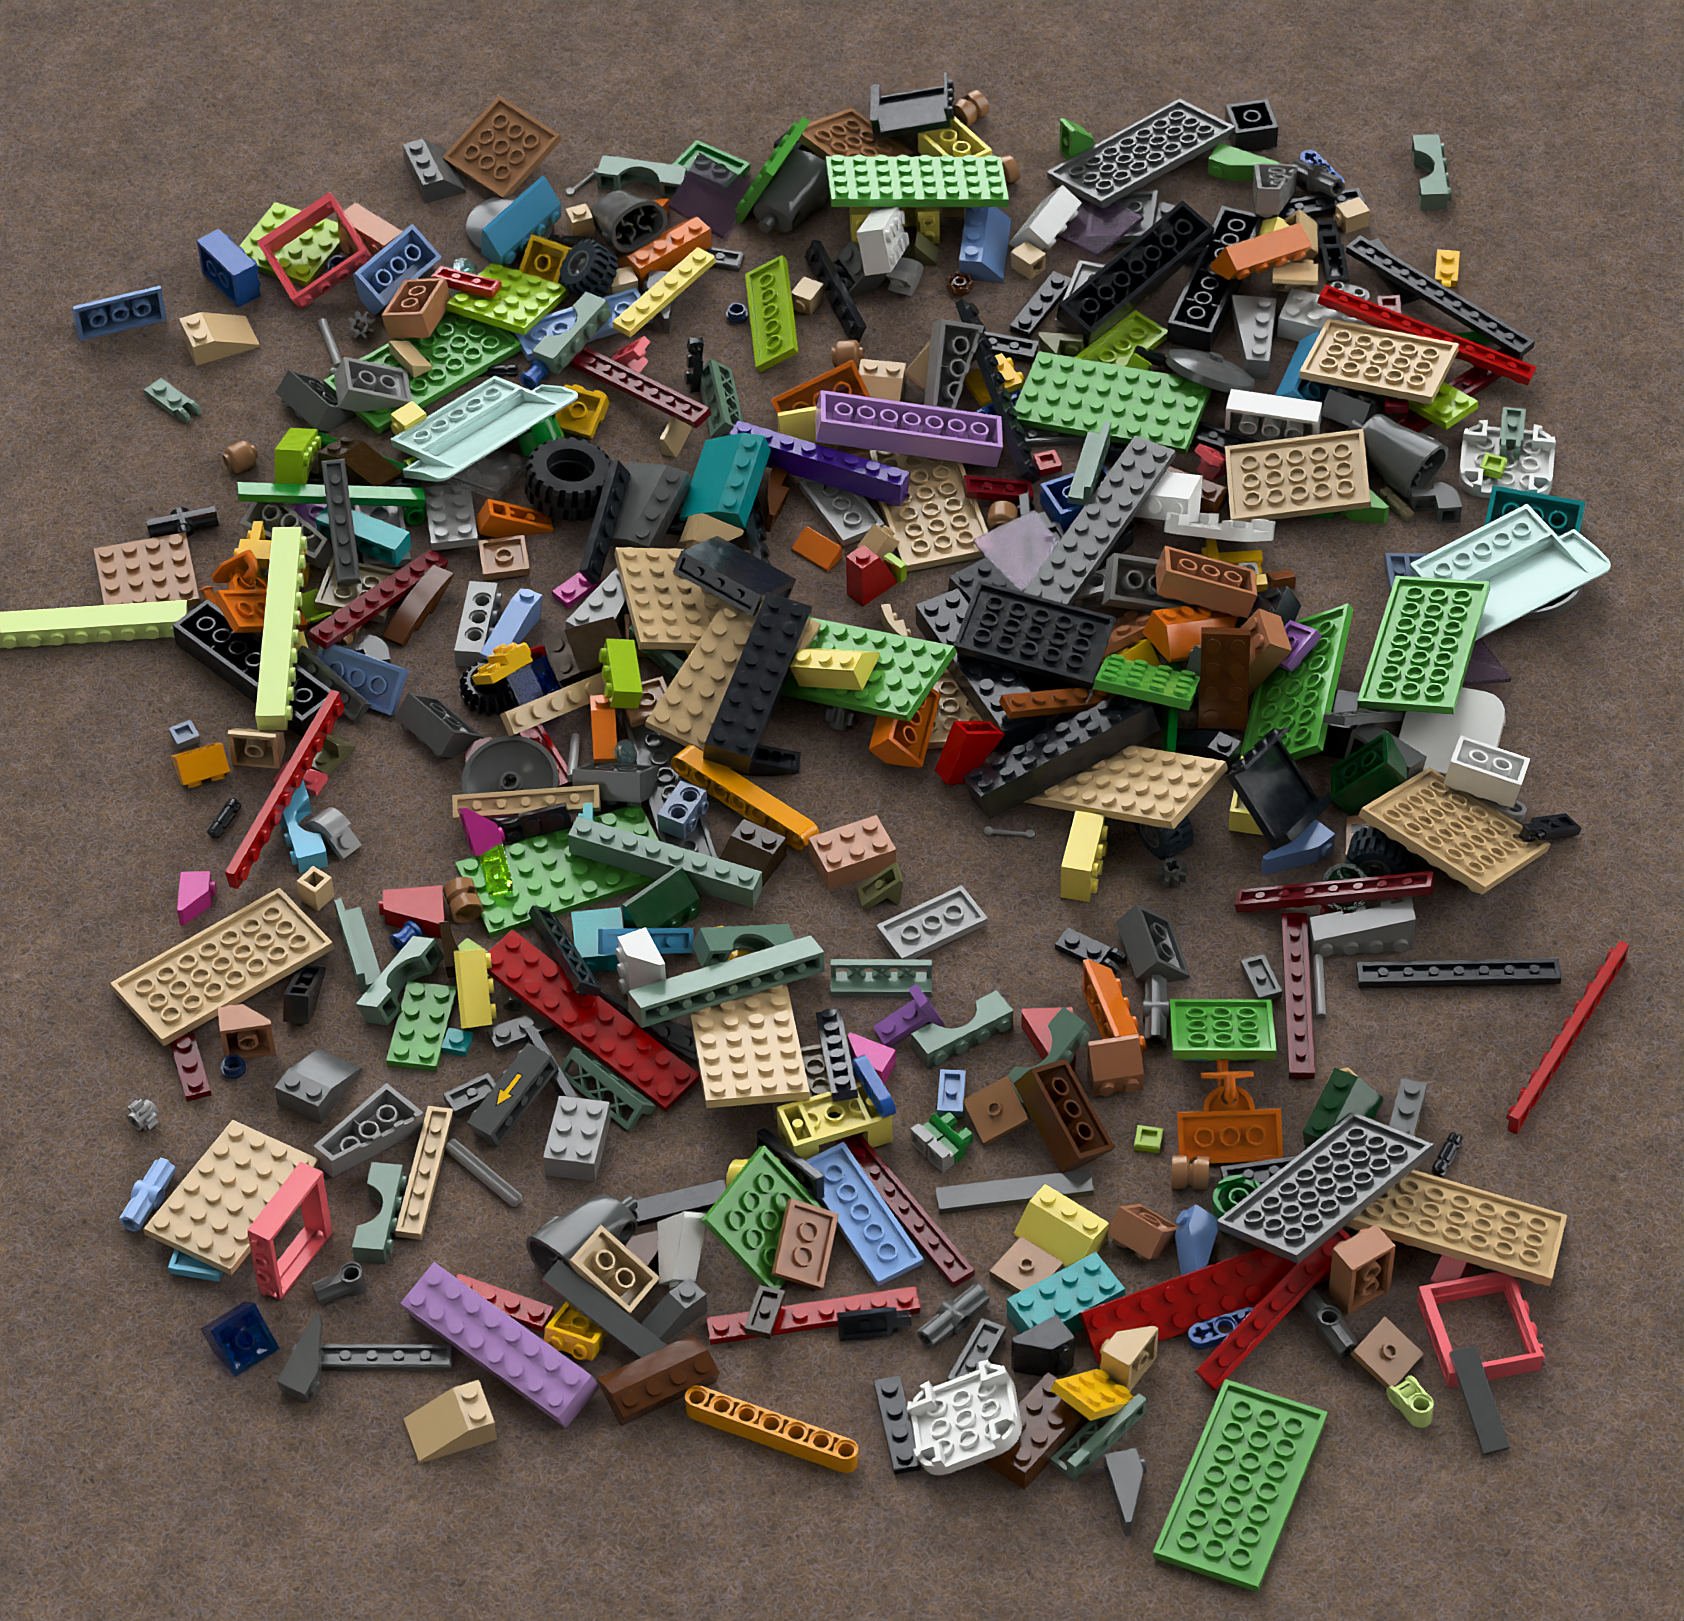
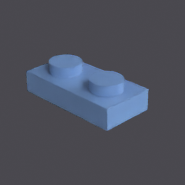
[937,1069,966,1118]

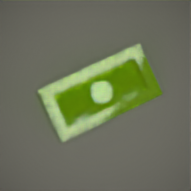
[479,843,513,895]

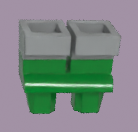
[910,1112,973,1173]

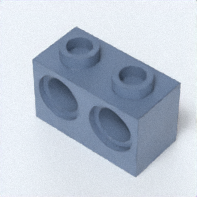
[657,780,709,840]

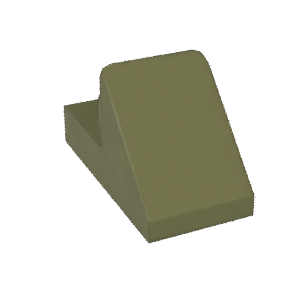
[901,232,939,266]
[1038,332,1085,356]
[311,735,356,776]
[857,862,904,910]

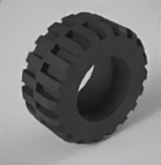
[524,437,611,522]

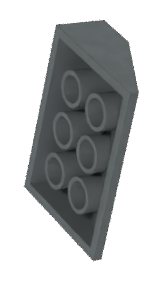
[588,462,690,548]

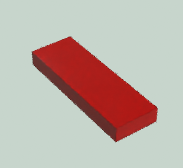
[431,266,502,299]

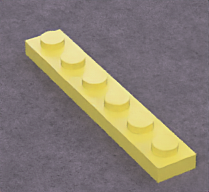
[613,247,715,337]

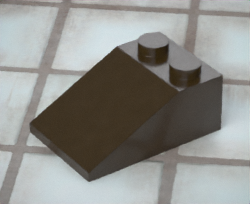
[318,436,402,487]
[542,616,622,687]
[719,819,787,887]

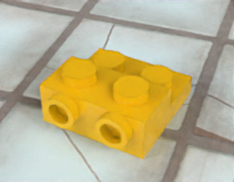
[963,353,1025,408]
[554,384,610,439]
[471,642,533,685]
[544,1302,607,1361]

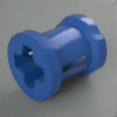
[520,360,549,390]
[389,920,422,951]

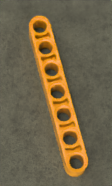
[671,745,819,851]
[685,1386,859,1473]

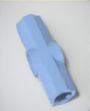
[119,1158,176,1232]

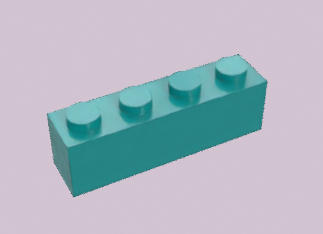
[315,505,412,566]

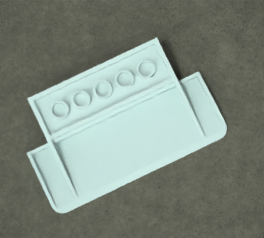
[390,376,578,482]
[1410,504,1611,641]

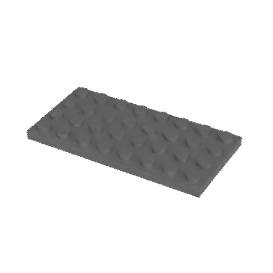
[1047,99,1236,208]
[1217,1112,1434,1264]

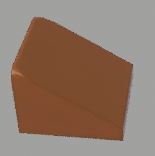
[1266,569,1296,589]

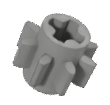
[348,311,376,338]
[127,1099,159,1130]

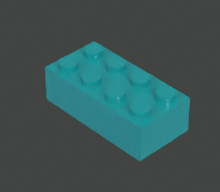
[1007,1252,1125,1334]

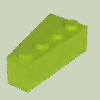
[275,428,321,484]

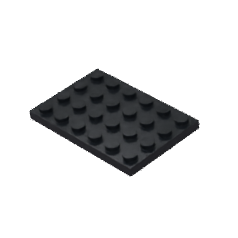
[953,580,1116,690]

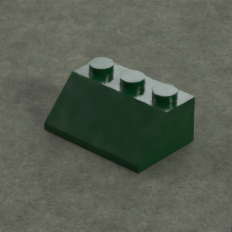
[1331,731,1407,816]
[622,865,701,928]
[1302,1068,1383,1147]

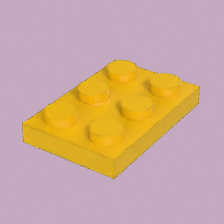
[1050,1369,1134,1420]

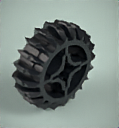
[459,659,524,716]

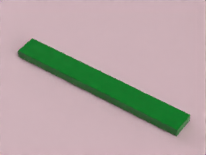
[237,482,425,507]

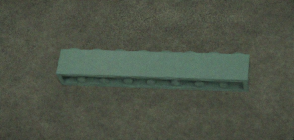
[568,816,762,908]
[628,935,824,1028]

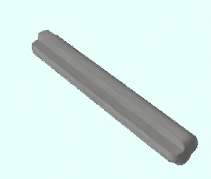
[445,1139,522,1207]

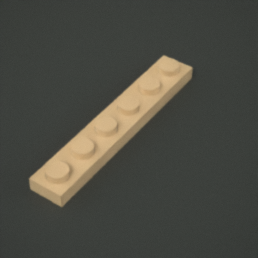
[500,672,606,737]
[452,785,600,821]
[395,1106,454,1240]

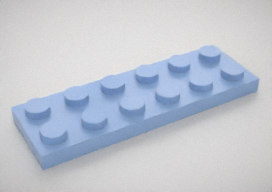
[512,287,653,361]
[805,1142,924,1287]

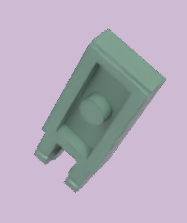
[144,378,202,423]
[1499,407,1526,460]

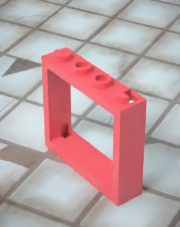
[256,192,372,309]
[247,1162,333,1301]
[1417,1271,1545,1388]

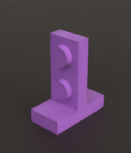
[873,984,945,1047]

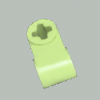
[1386,1375,1434,1428]

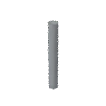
[318,318,342,368]
[567,733,580,782]
[1313,954,1326,1019]

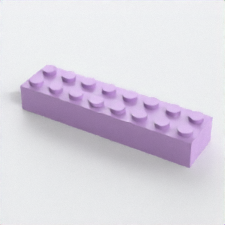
[815,390,1003,467]
[401,1262,600,1428]

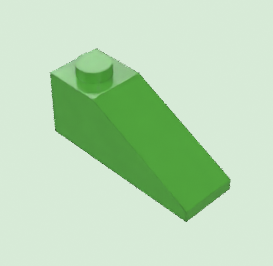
[1208,143,1279,181]

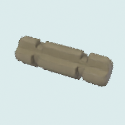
[1379,487,1415,523]

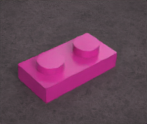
[552,572,603,608]

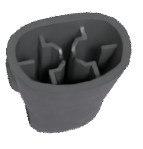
[753,150,830,233]
[590,190,668,252]
[1348,414,1449,500]
[526,1194,638,1275]

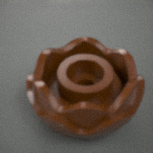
[946,272,974,297]

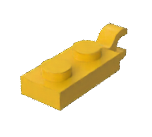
[1435,250,1460,289]

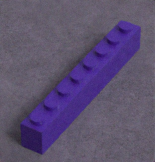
[729,421,909,507]

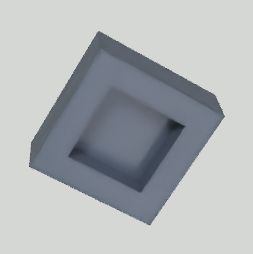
[168,720,201,750]

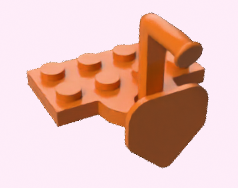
[200,549,309,633]
[1177,1059,1283,1163]

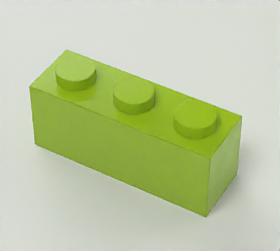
[599,638,643,709]

